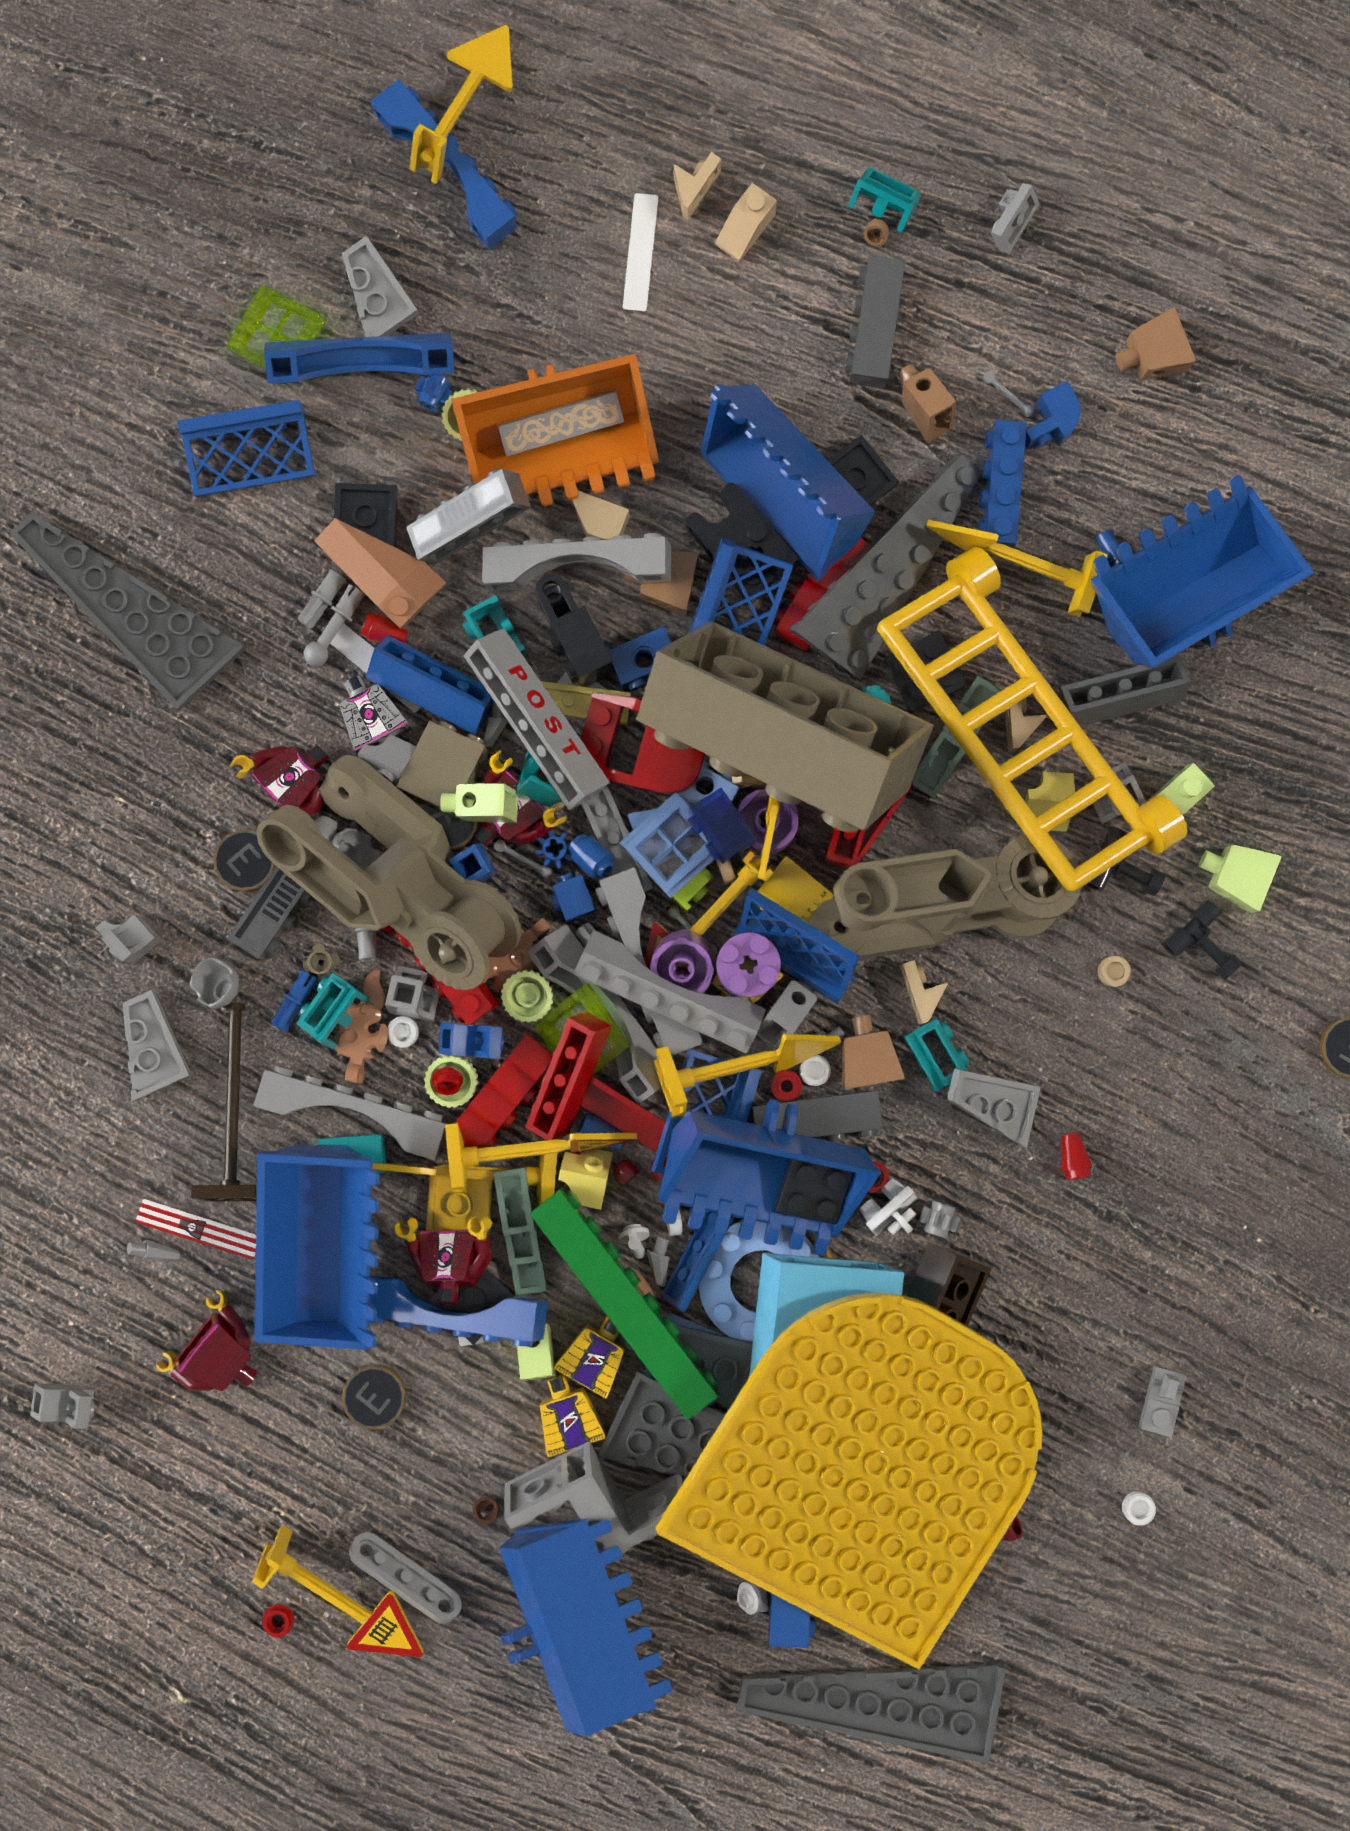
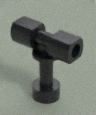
[1085,827,1166,896]
[1161,900,1242,980]

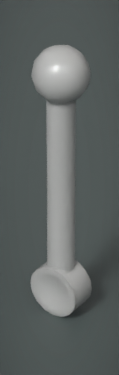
[983,371,1035,417]
[494,840,552,877]
[668,906,717,955]

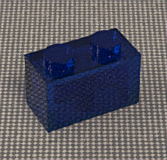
[687,787,757,865]

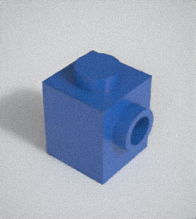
[550,872,596,923]

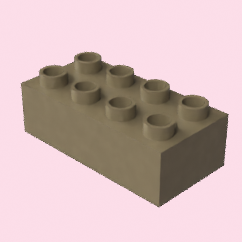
[636,621,934,832]

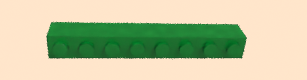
[529,1187,720,1421]

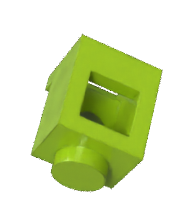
[672,868,713,913]

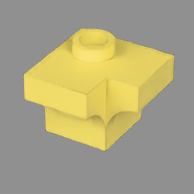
[1025,771,1075,832]
[558,1149,613,1210]

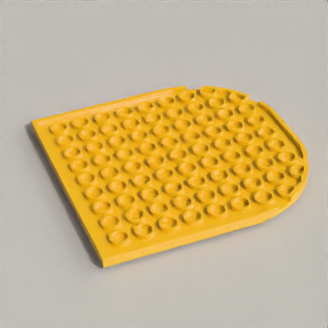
[655,1293,1042,1669]

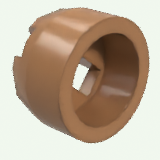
[864,218,890,246]

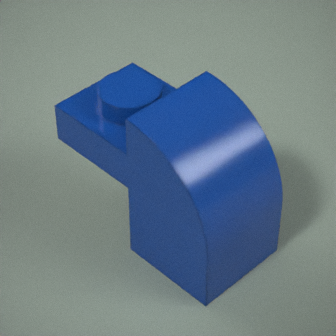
[1025,381,1081,450]
[449,844,497,883]
[438,1023,504,1059]

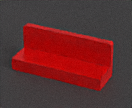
[581,1077,666,1152]

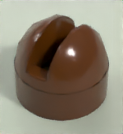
[473,1497,500,1523]

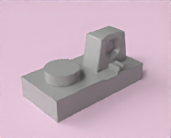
[991,183,1040,254]
[1138,1366,1187,1437]

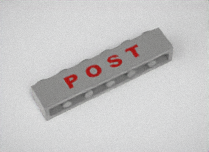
[463,628,610,810]

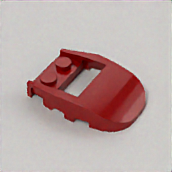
[581,692,705,795]

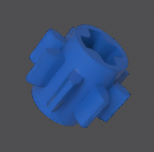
[414,374,453,412]
[536,830,572,869]

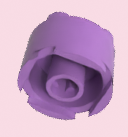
[735,789,799,855]
[650,929,716,994]
[716,933,781,998]

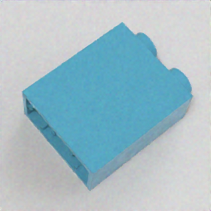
[749,1253,904,1377]

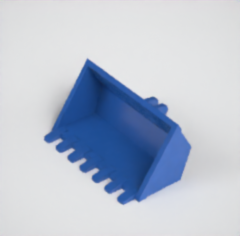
[700,384,875,582]
[1091,475,1315,668]
[658,1099,881,1255]
[254,1145,380,1350]
[499,1518,672,1736]

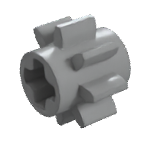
[920,1200,960,1238]

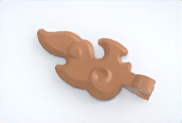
[483,918,553,990]
[334,970,388,1084]

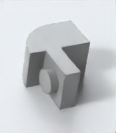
[30,1384,94,1429]

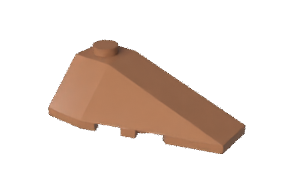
[314,518,447,628]

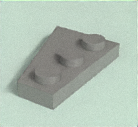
[342,236,420,337]
[123,990,192,1102]
[947,1068,1041,1148]

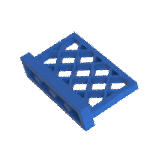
[177,400,316,497]
[688,537,793,645]
[733,889,860,1004]
[651,1049,762,1175]

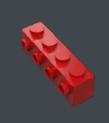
[396,932,501,1026]
[525,1011,612,1140]

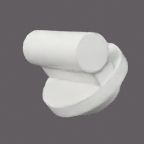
[618,1224,650,1259]
[737,1581,769,1615]

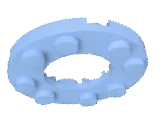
[699,1221,819,1343]

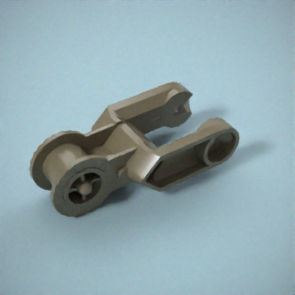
[256,755,522,990]
[807,835,1081,961]

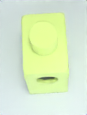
[1146,763,1214,815]
[440,784,518,823]
[1199,845,1282,913]
[517,1323,557,1381]

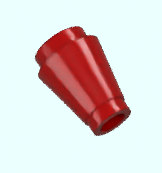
[360,612,409,643]
[1061,1133,1093,1180]

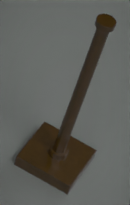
[191,1003,257,1202]

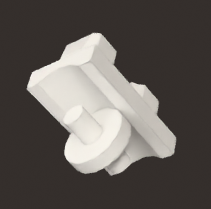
[860,1179,918,1236]

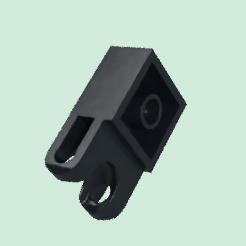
[684,482,799,603]
[535,574,614,687]

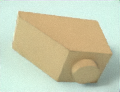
[715,183,777,262]
[570,491,630,540]

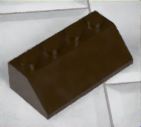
[906,1242,992,1327]

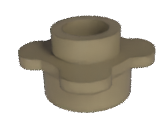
[303,944,340,980]

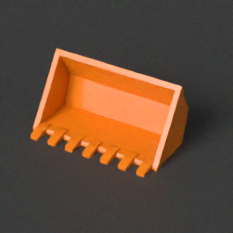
[451,354,659,511]

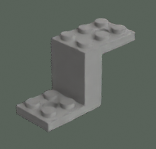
[504,1441,685,1554]

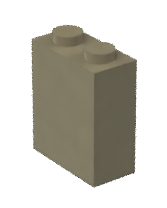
[396,721,489,819]

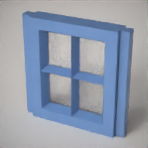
[619,792,726,898]

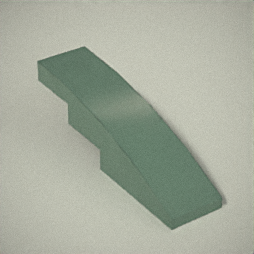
[911,675,1002,799]
[493,1167,548,1296]

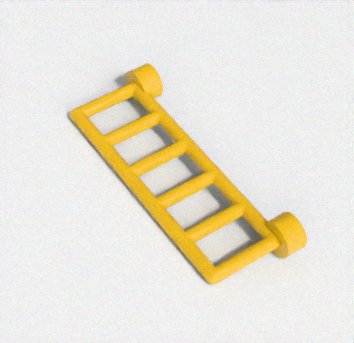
[877,546,1187,892]

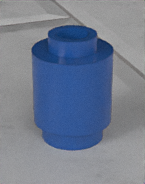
[568,834,614,879]

